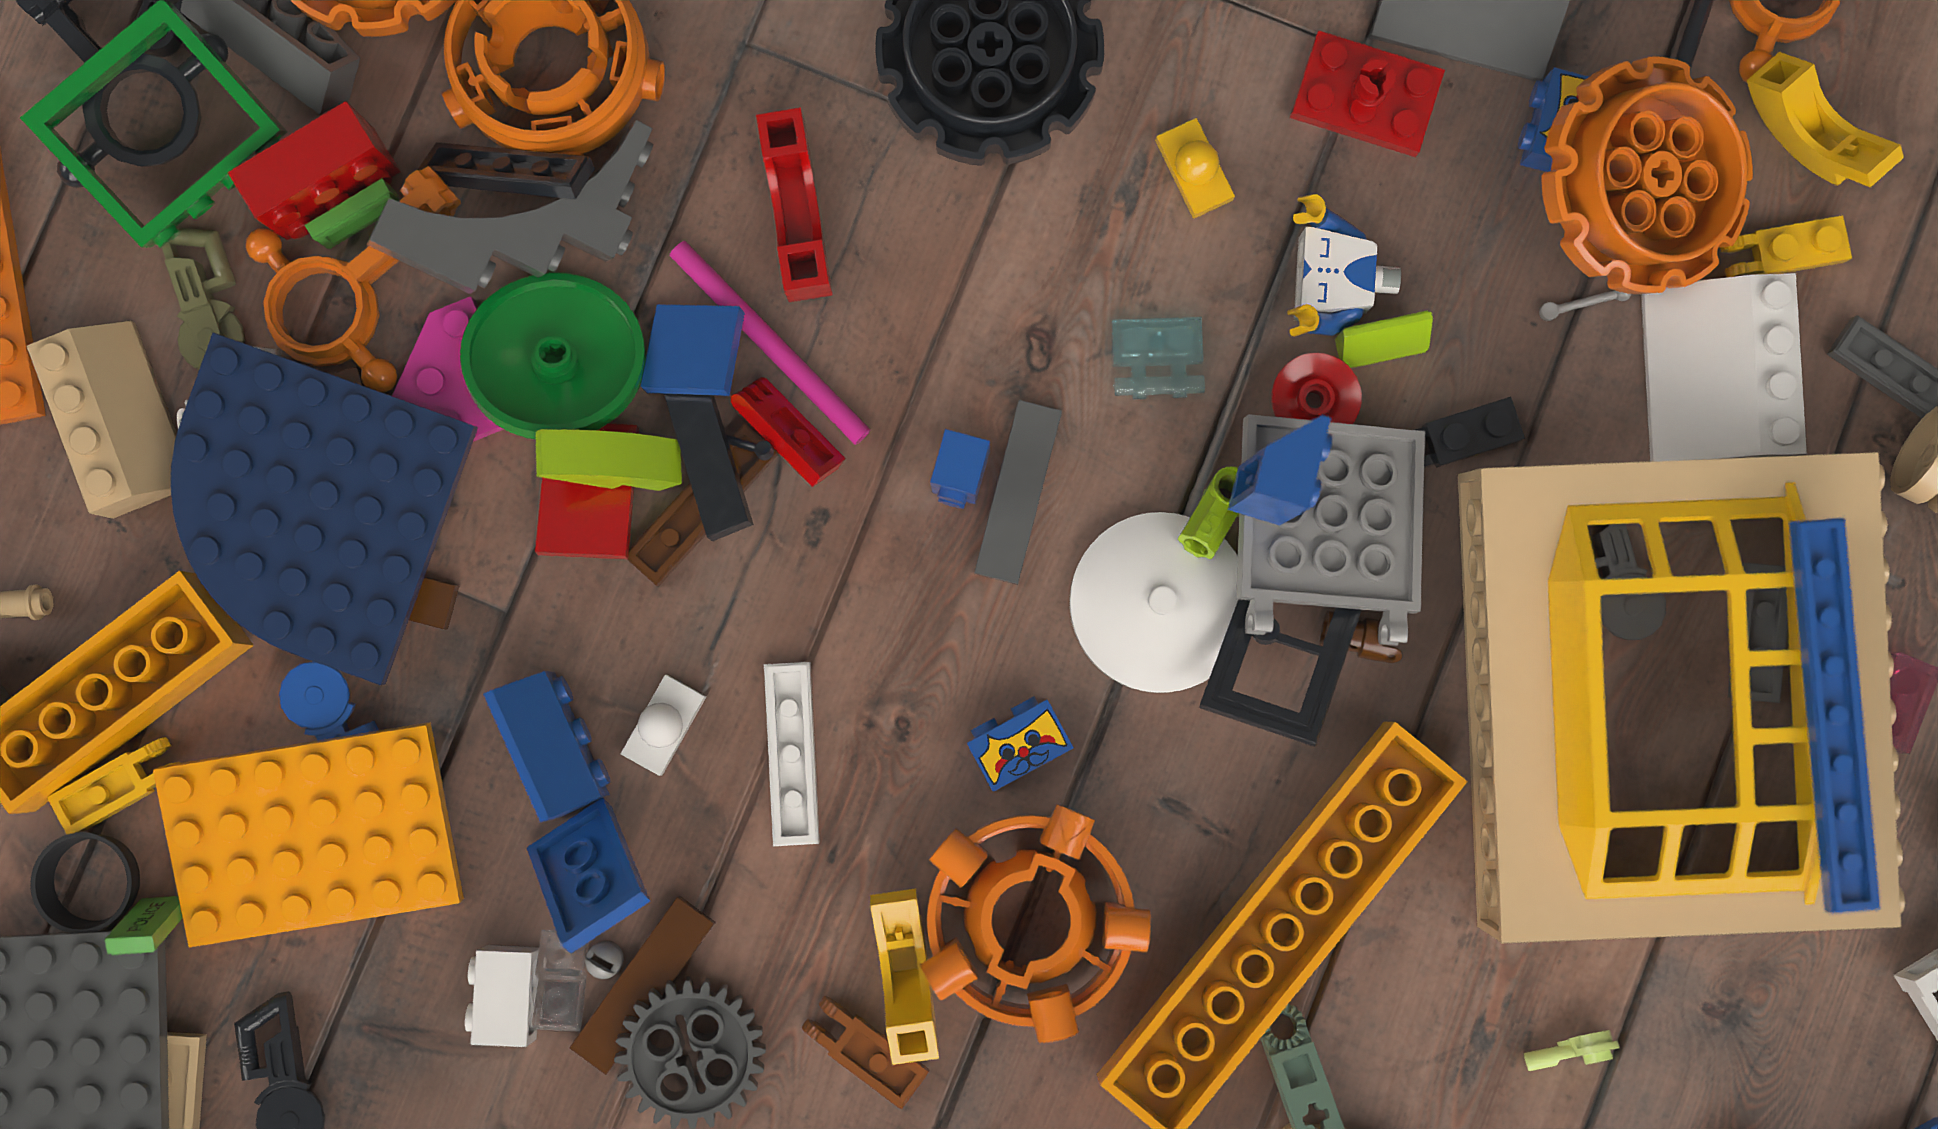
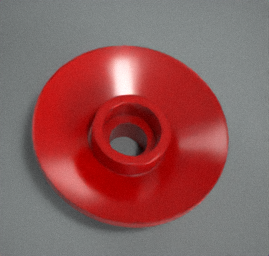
[1271,353,1362,424]

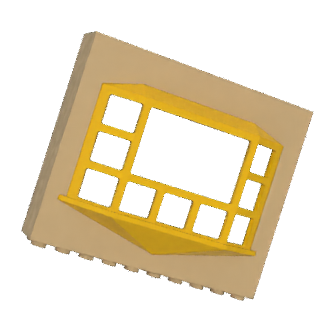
[1458,453,1905,943]

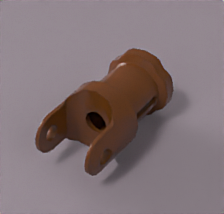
[1319,611,1403,663]

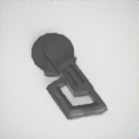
[1592,524,1666,640]

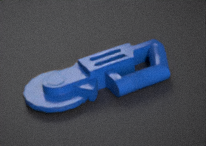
[279,661,379,741]

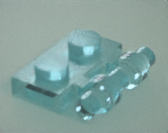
[1111,317,1205,399]

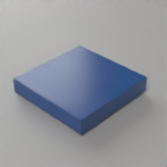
[640,304,745,396]

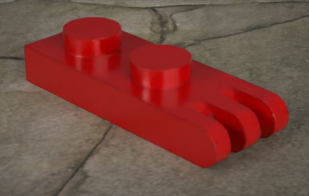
[730,377,846,487]

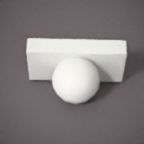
[621,675,707,776]

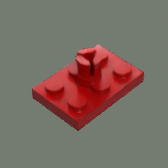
[1289,30,1445,157]

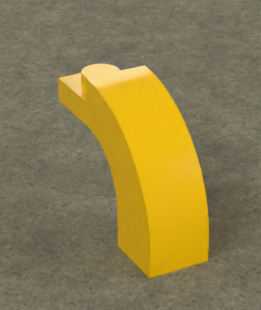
[1747,52,1904,187]
[870,888,939,1065]

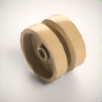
[1890,406,1938,514]

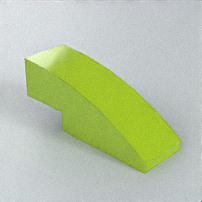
[536,429,682,491]

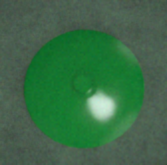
[460,273,646,440]

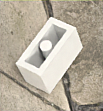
[465,945,542,1047]

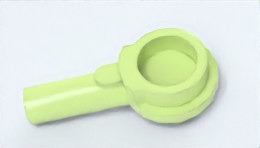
[1523,1030,1620,1071]

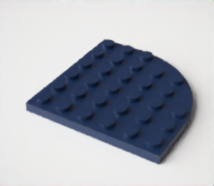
[171,333,478,685]

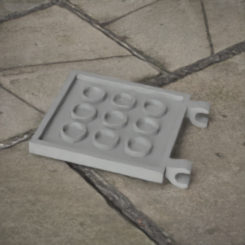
[1236,414,1425,646]

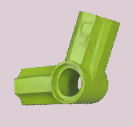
[1177,467,1239,559]

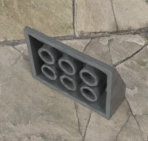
[1370,0,1570,81]

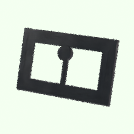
[1199,599,1362,746]

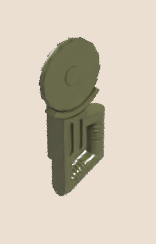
[162,228,245,370]

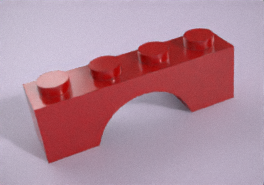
[756,107,833,302]

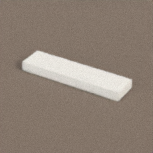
[764,662,820,846]

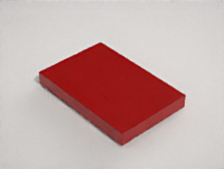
[535,424,639,559]

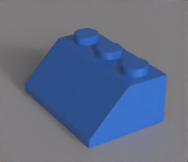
[483,671,610,822]

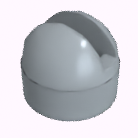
[585,941,624,979]

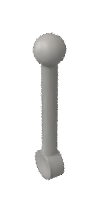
[1539,290,1631,321]

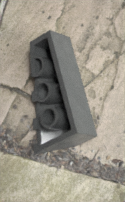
[180,0,360,114]

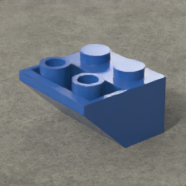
[1228,415,1333,526]

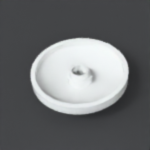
[1069,512,1238,693]

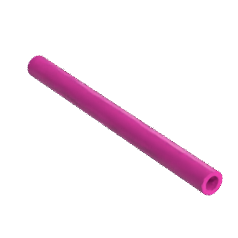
[670,241,871,445]

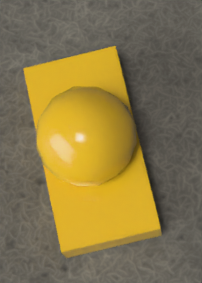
[1155,118,1235,219]

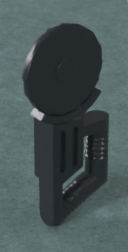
[234,991,326,1129]

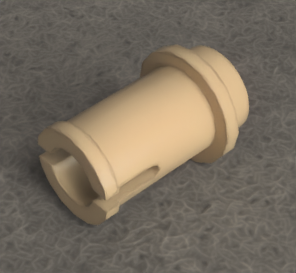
[0,584,53,620]

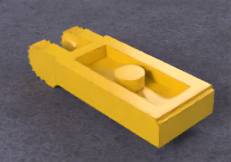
[1720,215,1852,277]
[47,737,180,835]

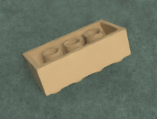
[27,321,177,519]

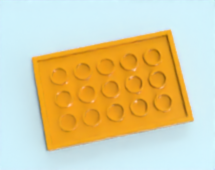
[153,722,464,948]

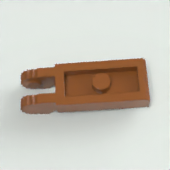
[801,995,930,1110]

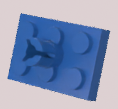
[526,797,650,953]

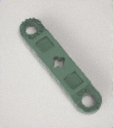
[1260,1004,1345,1129]

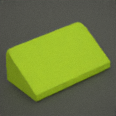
[1335,310,1433,368]

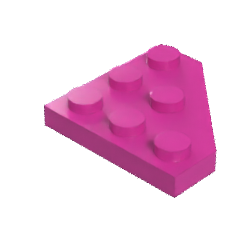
[392,297,504,442]

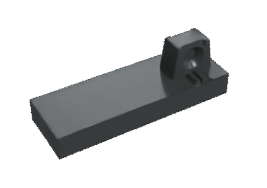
[1728,562,1788,703]

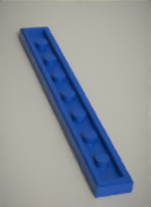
[1789,517,1881,914]

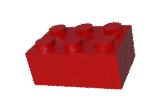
[227,101,401,241]

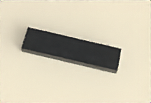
[417,142,595,199]
[664,394,754,542]

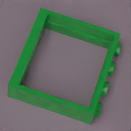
[20,0,288,248]

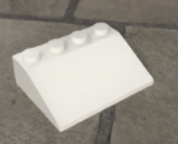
[1641,273,1807,462]

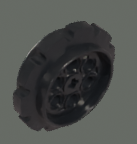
[875,0,1105,166]

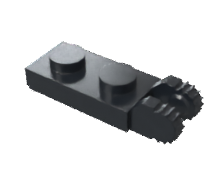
[1415,396,1525,468]

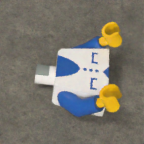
[1287,194,1401,336]

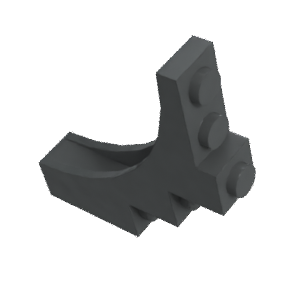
[366,120,653,294]

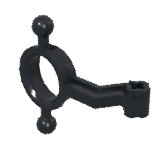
[16,0,229,188]

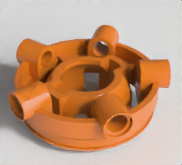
[442,0,665,156]
[920,804,1151,1043]

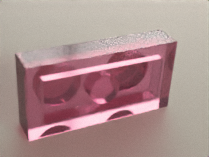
[1889,652,1938,754]

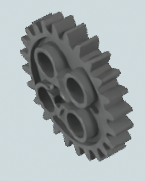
[614,976,766,1129]

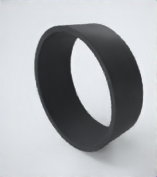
[30,832,140,933]

